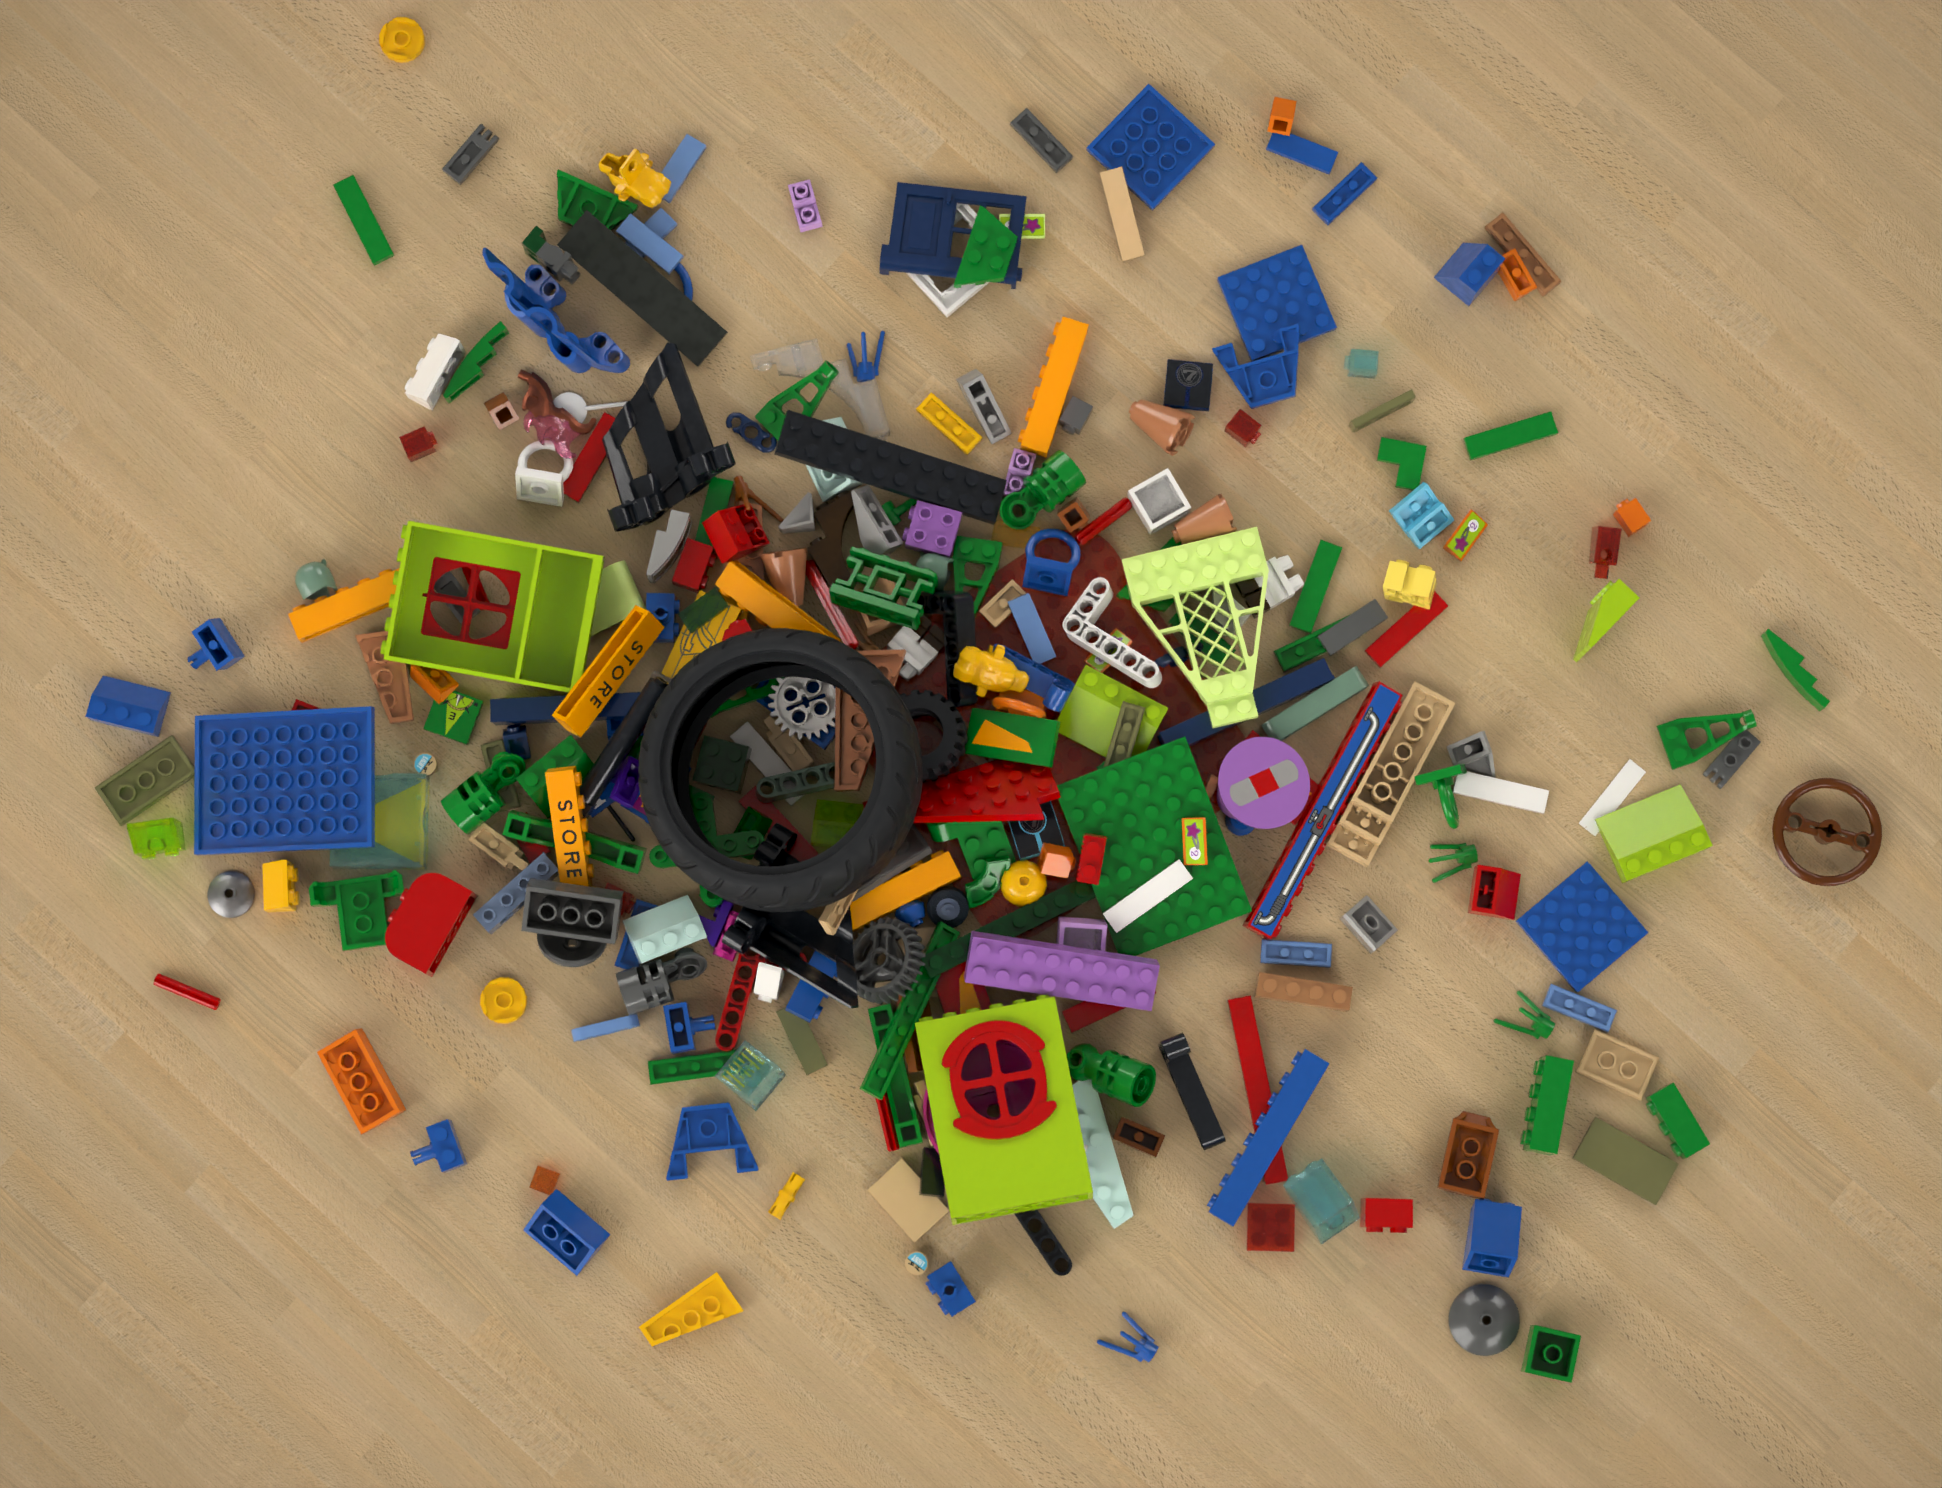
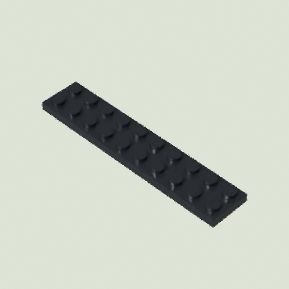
[774,410,1007,525]

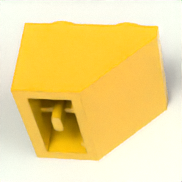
[262,860,300,913]

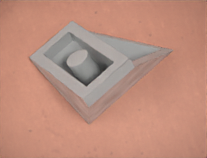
[778,492,815,534]
[1447,731,1496,778]

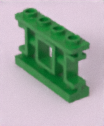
[829,546,938,630]

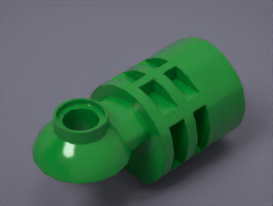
[1000,450,1086,530]
[441,752,526,835]
[1066,1043,1156,1107]

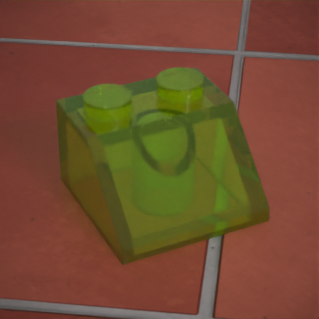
[127,817,186,860]

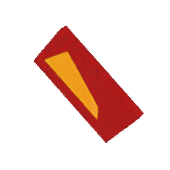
[935,962,991,1015]

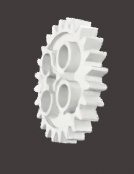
[768,677,836,740]

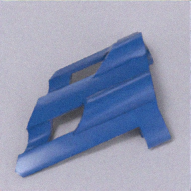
[482,248,630,373]

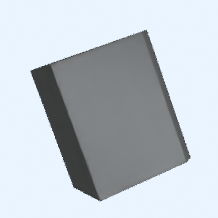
[1340,895,1398,954]

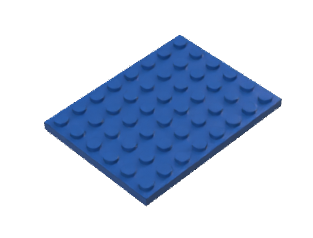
[194,706,375,855]

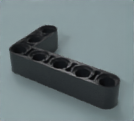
[916,590,978,707]
[1158,1032,1226,1151]
[1014,1209,1072,1276]

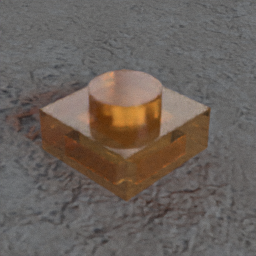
[529,1165,560,1195]

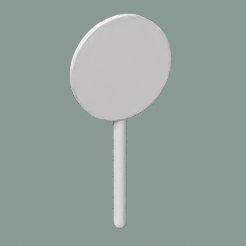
[553,392,628,429]

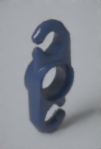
[726,412,777,453]
[1154,643,1204,668]

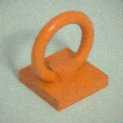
[992,690,1046,719]

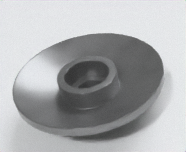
[207,871,255,918]

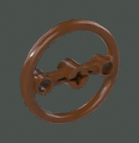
[1772,778,1882,886]

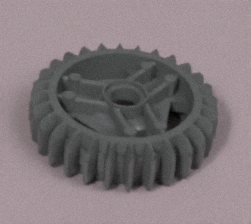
[853,917,926,1005]

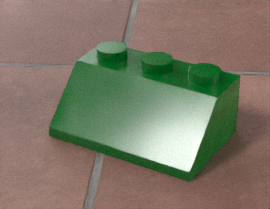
[515,735,594,818]

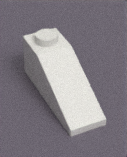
[754,962,785,1003]

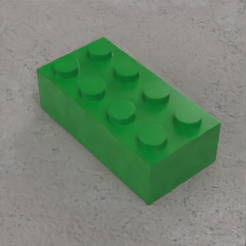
[1520,1055,1574,1156]

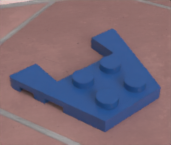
[1212,324,1300,409]
[666,1102,759,1181]

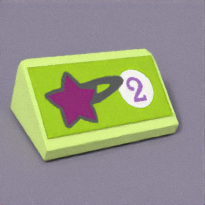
[999,214,1045,239]

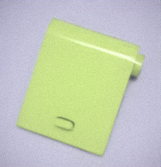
[591,560,646,637]

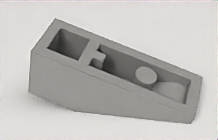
[956,369,1012,444]
[851,485,903,556]

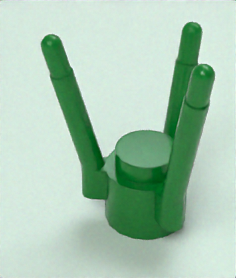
[1428,843,1478,883]
[1493,991,1556,1039]

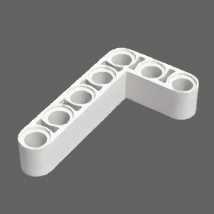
[1063,577,1162,688]

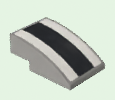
[646,509,692,583]

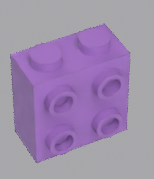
[902,500,962,558]

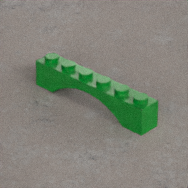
[502,810,647,874]
[868,1004,923,1148]

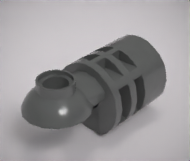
[616,947,707,1015]

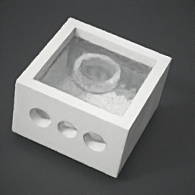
[1127,468,1191,535]

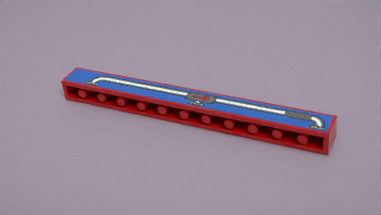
[1242,681,1403,939]

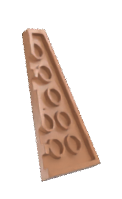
[834,649,907,792]

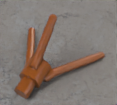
[734,476,784,522]

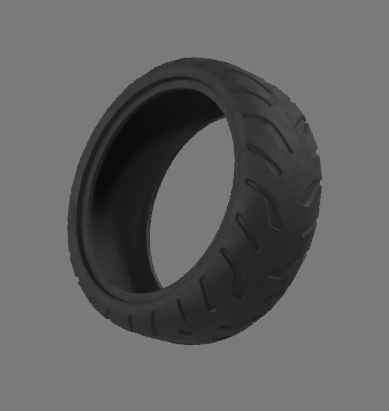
[638,628,923,912]

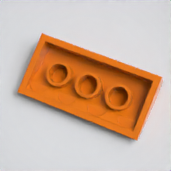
[317,1028,406,1135]

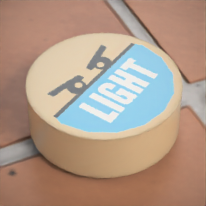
[413,753,437,777]
[905,1251,929,1275]

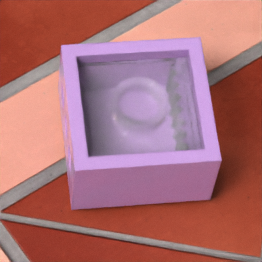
[1056,916,1107,951]

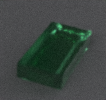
[678,587,730,633]

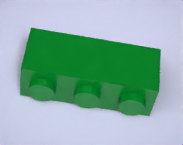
[1646,1083,1710,1159]

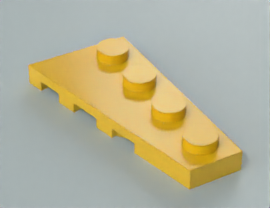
[639,1272,744,1346]

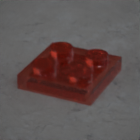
[1246,1203,1295,1252]

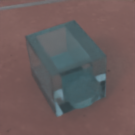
[1344,349,1379,379]

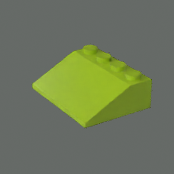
[1573,579,1640,663]
[1057,665,1168,758]
[1595,784,1713,884]

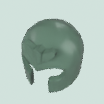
[915,551,954,590]
[295,559,338,600]

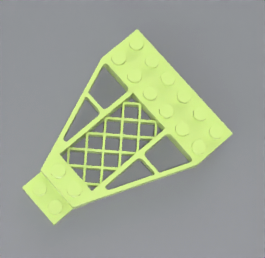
[1122,527,1269,728]

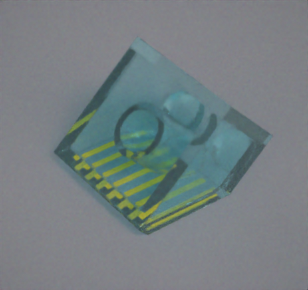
[715,1040,786,1111]

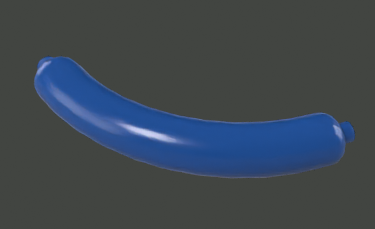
[674,263,693,301]

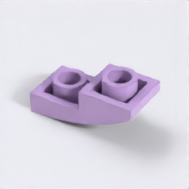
[788,179,823,232]
[1003,448,1036,497]

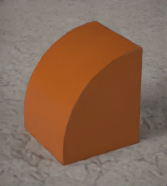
[484,392,519,430]

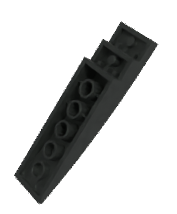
[557,210,728,367]

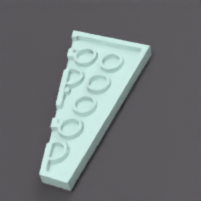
[1072,1080,1134,1229]

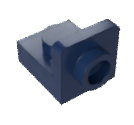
[503,724,531,760]

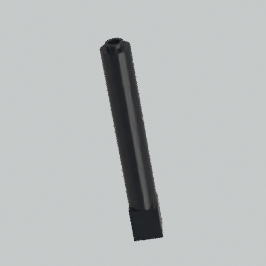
[579,676,668,819]

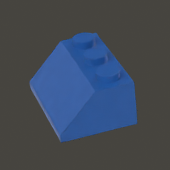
[85,676,171,737]
[523,1189,610,1276]

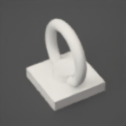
[515,440,573,507]

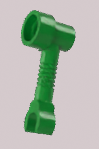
[882,498,917,526]

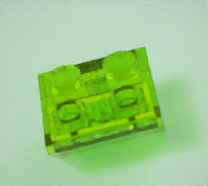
[811,799,863,848]

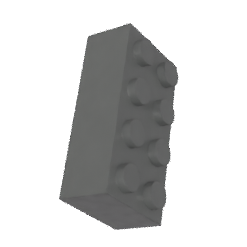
[521,878,624,944]

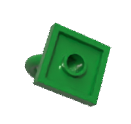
[1414,764,1467,829]

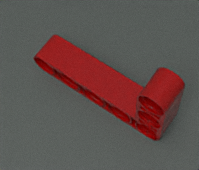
[715,952,808,1052]

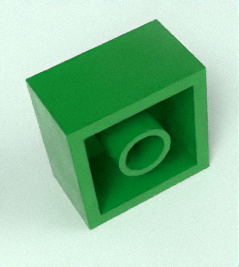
[1521,1325,1581,1383]

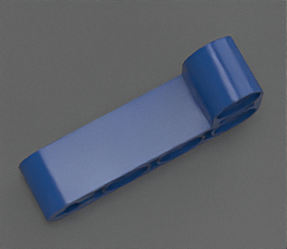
[993,643,1075,712]

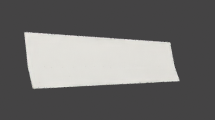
[1579,759,1646,836]

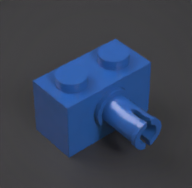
[646,593,680,643]
[187,618,245,671]
[663,1002,716,1054]
[410,1119,467,1173]
[925,1261,976,1317]

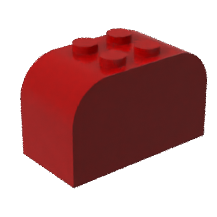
[385,873,478,977]

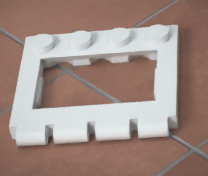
[907,203,989,318]

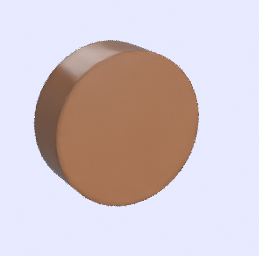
[1204,774,1218,798]

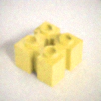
[1383,560,1437,610]

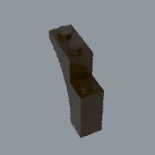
[807,490,854,588]

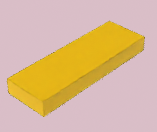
[916,392,983,455]

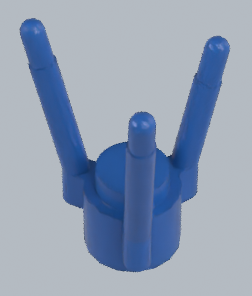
[847,331,885,382]
[1097,1312,1159,1362]

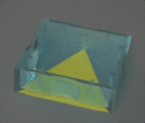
[330,773,430,870]

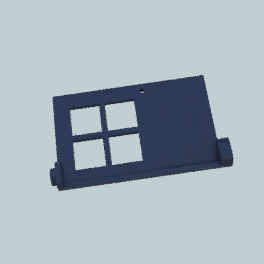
[879,182,1027,289]

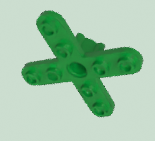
[649,792,765,907]

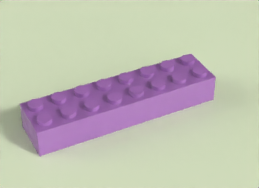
[964,931,1160,1011]

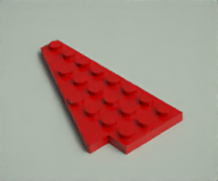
[862,759,1061,823]

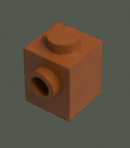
[1057,497,1090,533]

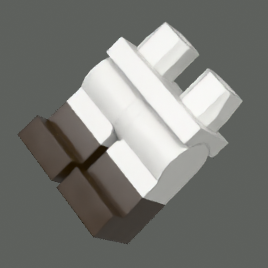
[1235,555,1304,619]
[887,615,945,681]

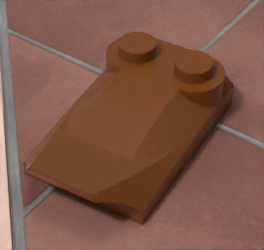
[1437,1111,1500,1199]

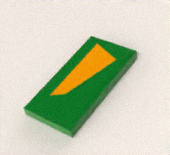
[965,708,1061,768]

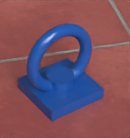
[1022,528,1081,596]

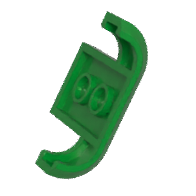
[926,821,1016,880]
[309,870,405,951]

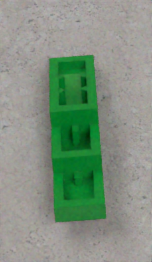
[443,321,509,404]
[1761,629,1830,711]

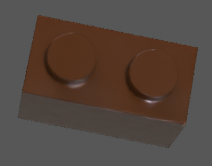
[1112,1117,1165,1158]

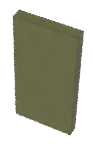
[94,735,195,826]
[1573,1117,1678,1205]

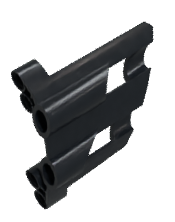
[602,342,736,532]
[722,823,859,1009]

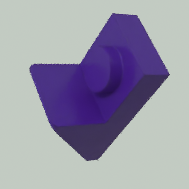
[609,756,639,808]
[699,900,734,948]

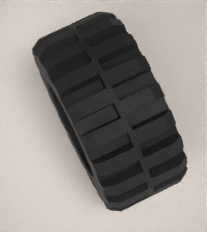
[900,690,968,783]

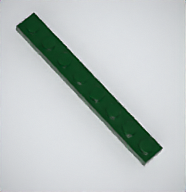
[921,880,1096,979]

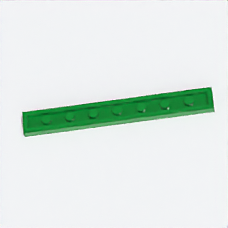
[859,921,960,1100]

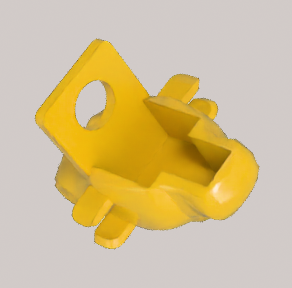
[598,149,671,208]
[953,644,1029,697]

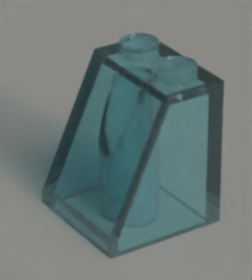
[1283,1159,1360,1244]

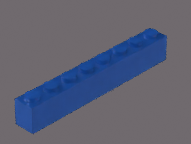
[1207,1049,1330,1227]

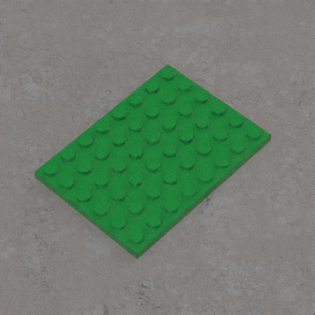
[1057,736,1252,956]

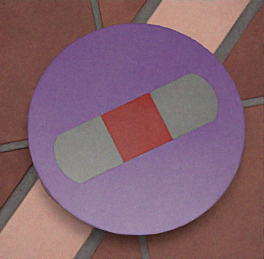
[1216,737,1310,829]

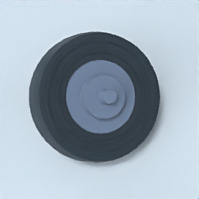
[927,886,969,928]

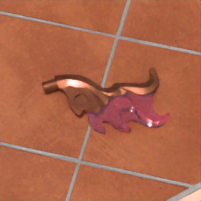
[518,369,597,459]

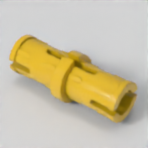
[768,1172,805,1220]

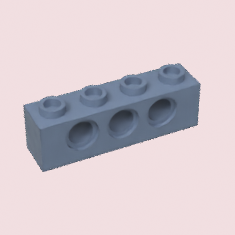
[473,852,559,935]

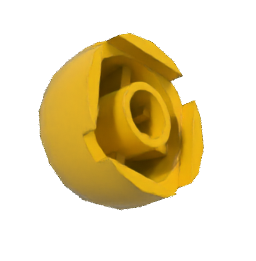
[1001,860,1047,907]

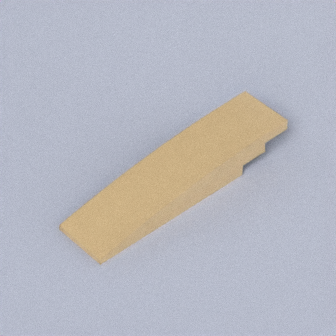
[1326,681,1455,867]

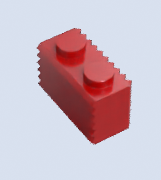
[1076,833,1107,885]

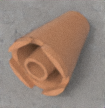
[1129,399,1195,456]
[1171,494,1237,545]
[761,548,807,607]

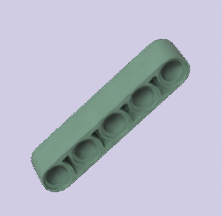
[1261,666,1369,741]
[756,762,868,803]

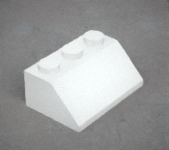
[405,334,466,410]

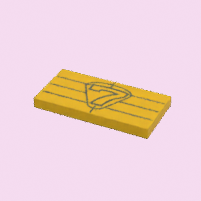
[661,590,742,679]

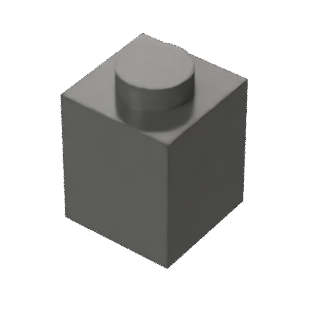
[1059,396,1093,435]

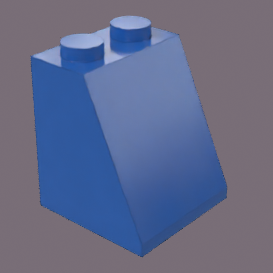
[1434,243,1505,306]
[1462,1198,1522,1278]

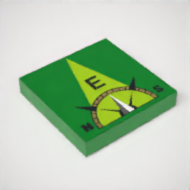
[423,691,484,745]

